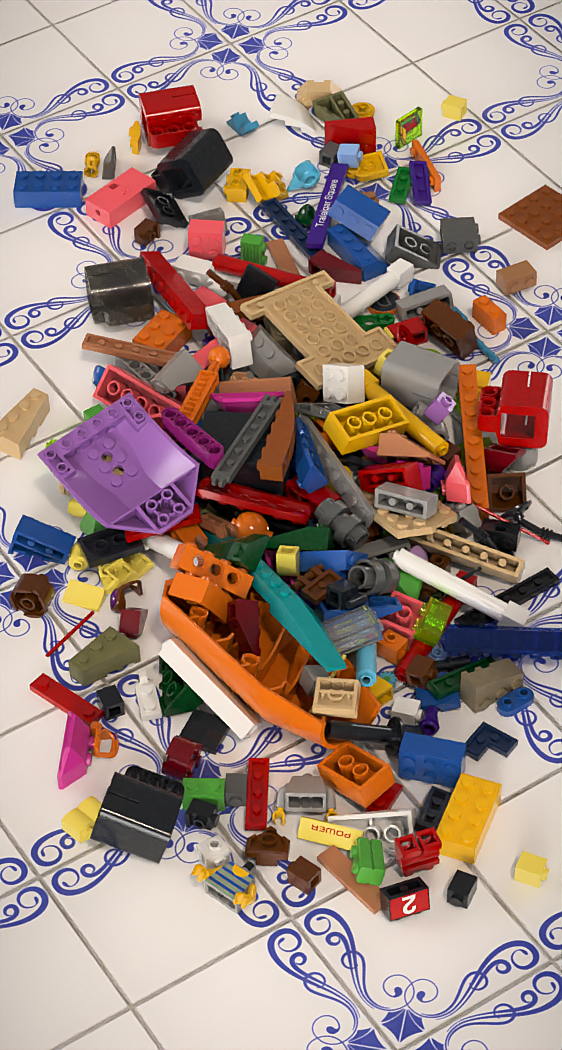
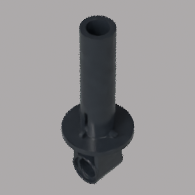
[324,716,425,756]

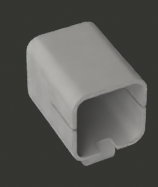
[381,341,460,411]

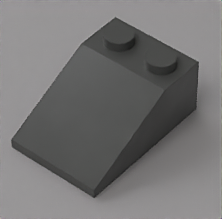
[385,224,442,269]

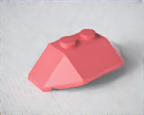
[440,455,471,504]

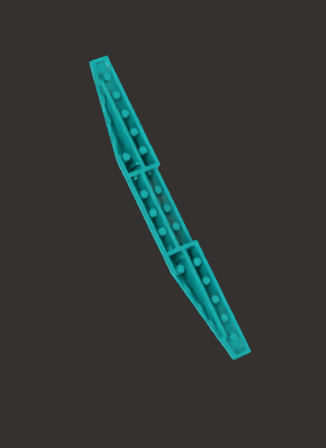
[199,526,346,672]

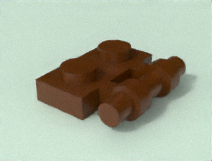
[291,563,343,606]

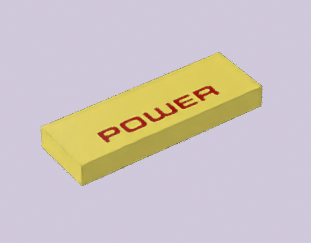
[297,816,364,851]

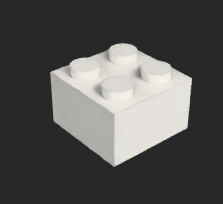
[323,363,365,404]

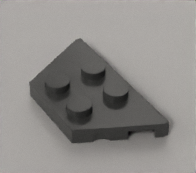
[294,403,346,420]

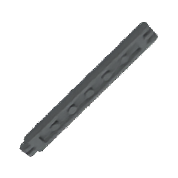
[211,394,281,488]

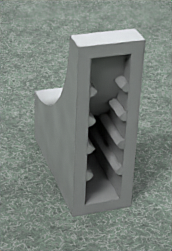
[151,349,219,395]

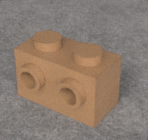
[496,260,537,296]

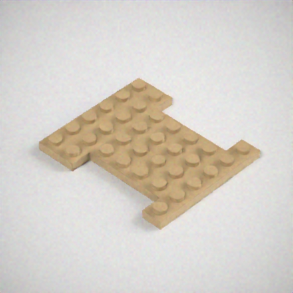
[240,270,397,391]

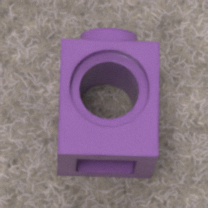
[424,391,456,425]

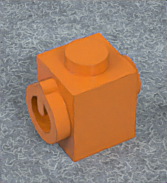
[377,629,408,665]

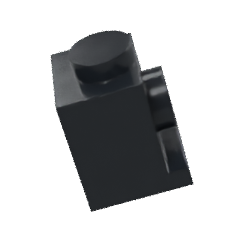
[185,798,220,831]

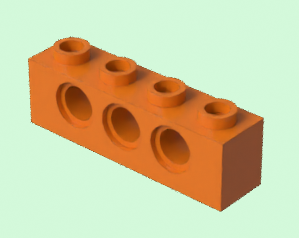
[169,542,254,599]

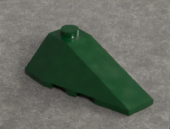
[265,524,334,552]
[203,533,270,573]
[159,655,204,717]

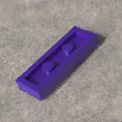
[409,161,432,206]

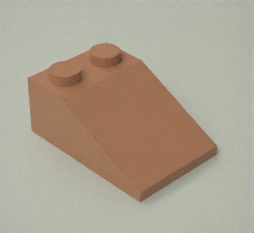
[377,430,446,465]

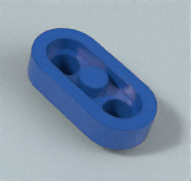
[497,687,534,717]

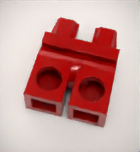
[395,827,442,877]

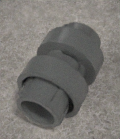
[314,498,370,550]
[348,559,400,595]

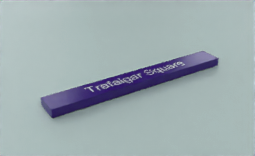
[306,163,349,249]

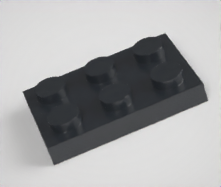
[141,188,188,229]
[77,528,145,568]

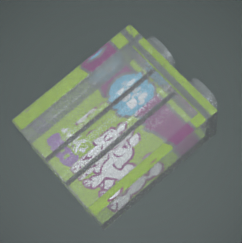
[322,604,384,656]

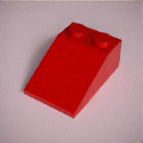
[324,116,376,155]

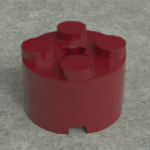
[161,735,203,781]

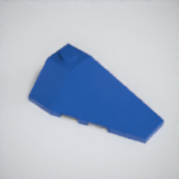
[296,417,329,494]
[315,595,402,635]

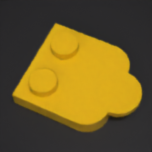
[346,151,390,182]

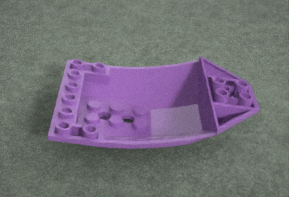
[37,392,200,535]

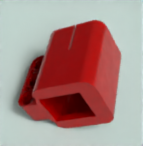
[139,85,203,149]
[477,370,553,449]

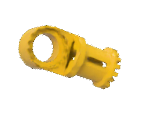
[84,151,100,178]

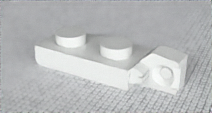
[135,670,162,721]

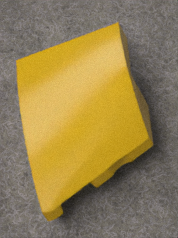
[242,170,289,203]

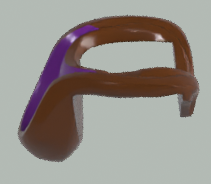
[110,580,143,613]

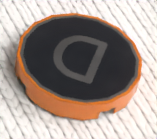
[367,291,400,315]

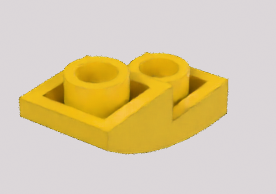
[129,121,142,155]

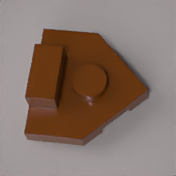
[245,826,290,866]

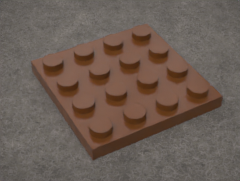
[498,184,562,250]

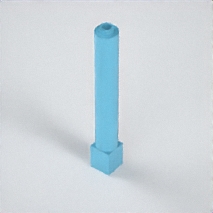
[356,594,377,687]

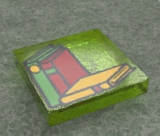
[395,106,423,149]

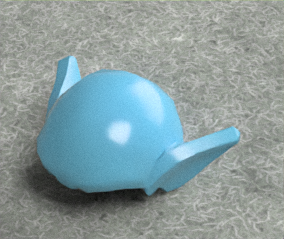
[287,160,321,192]

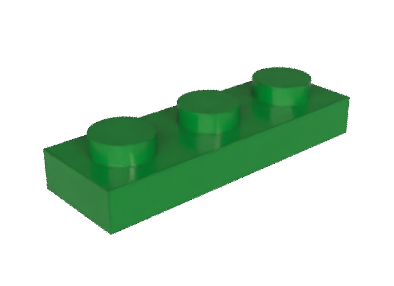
[389,166,411,204]

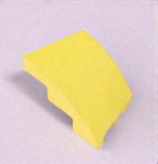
[97,552,155,595]

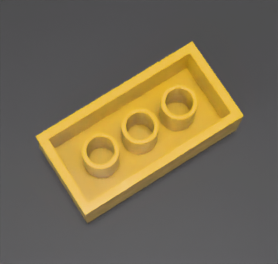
[323,394,410,455]
[436,772,502,864]

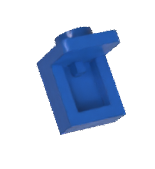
[408,278,436,296]

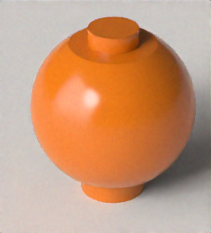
[231,511,273,538]

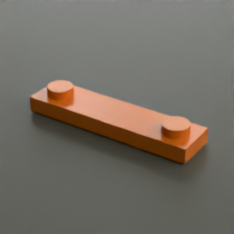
[410,139,441,192]

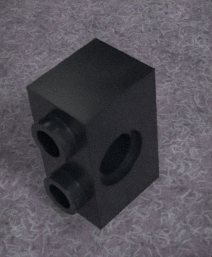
[478,518,522,552]

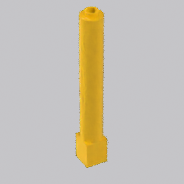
[364,369,449,457]

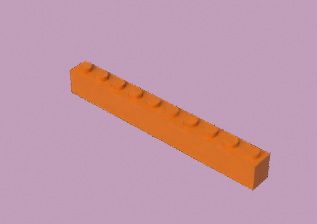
[458,364,489,523]

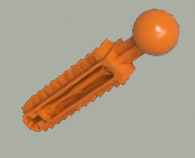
[169,346,231,442]

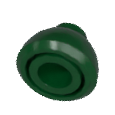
[295,204,316,227]

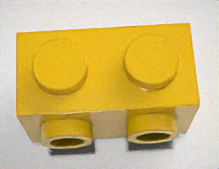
[224,168,251,203]

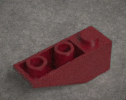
[308,249,362,285]
[227,599,261,657]

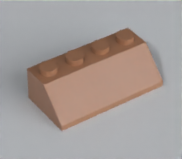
[219,377,297,417]

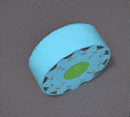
[378,671,397,689]

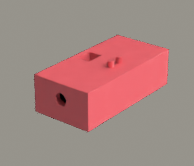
[85,167,157,229]

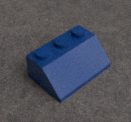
[327,184,391,242]

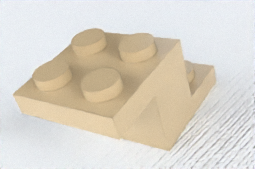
[312,677,361,718]

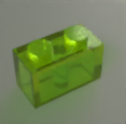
[412,597,452,647]

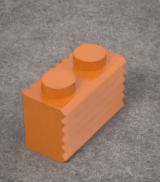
[472,295,507,335]

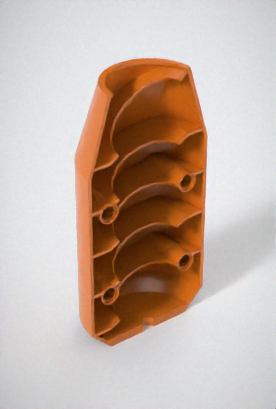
[160,569,382,749]

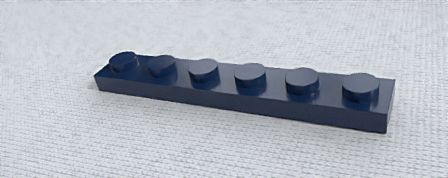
[260,197,325,260]

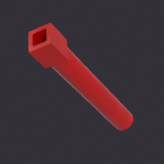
[212,254,336,299]
[394,570,478,682]

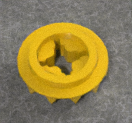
[352,102,375,118]

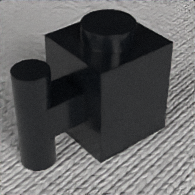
[326,578,368,610]

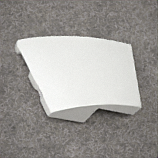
[269,94,316,134]

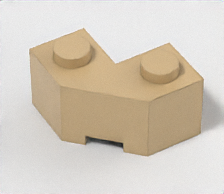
[296,80,342,110]

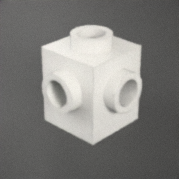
[196,834,232,869]

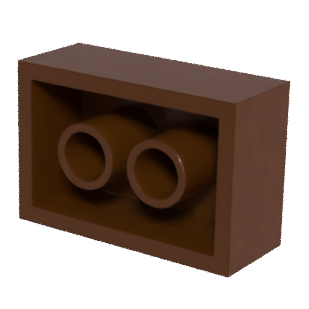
[421,298,478,360]

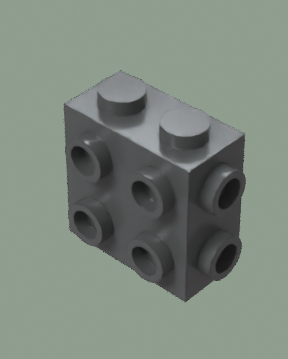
[440,217,481,254]

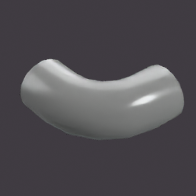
[411,401,449,441]

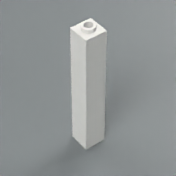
[158,638,263,739]

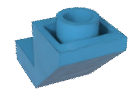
[226,112,259,136]

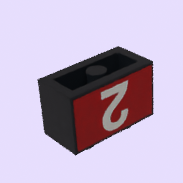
[379,876,430,922]

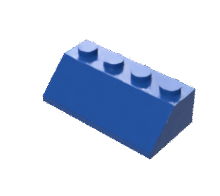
[327,224,390,282]

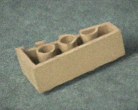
[0,388,50,460]

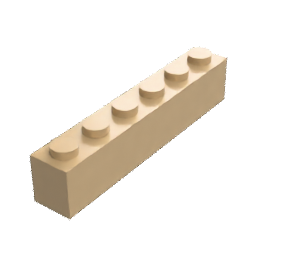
[408,529,525,584]

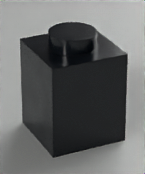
[96,684,125,721]
[447,869,478,909]

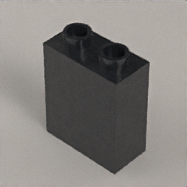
[185,411,296,494]

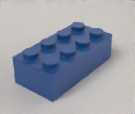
[13,170,84,208]

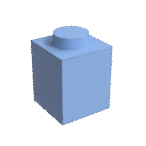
[337,144,363,168]

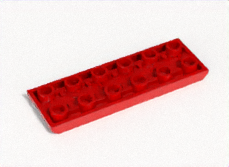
[195,476,313,525]

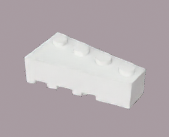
[205,302,253,370]

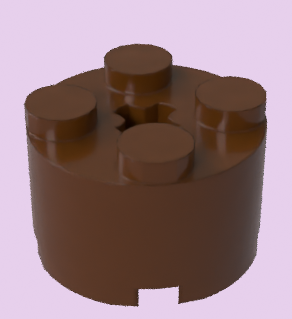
[9,573,55,618]

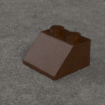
[486,472,527,512]

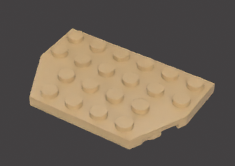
[358,486,457,539]

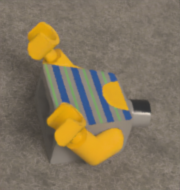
[191,861,257,914]

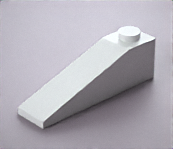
[328,807,418,855]

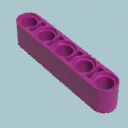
[161,407,224,469]

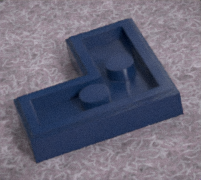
[465,721,518,762]

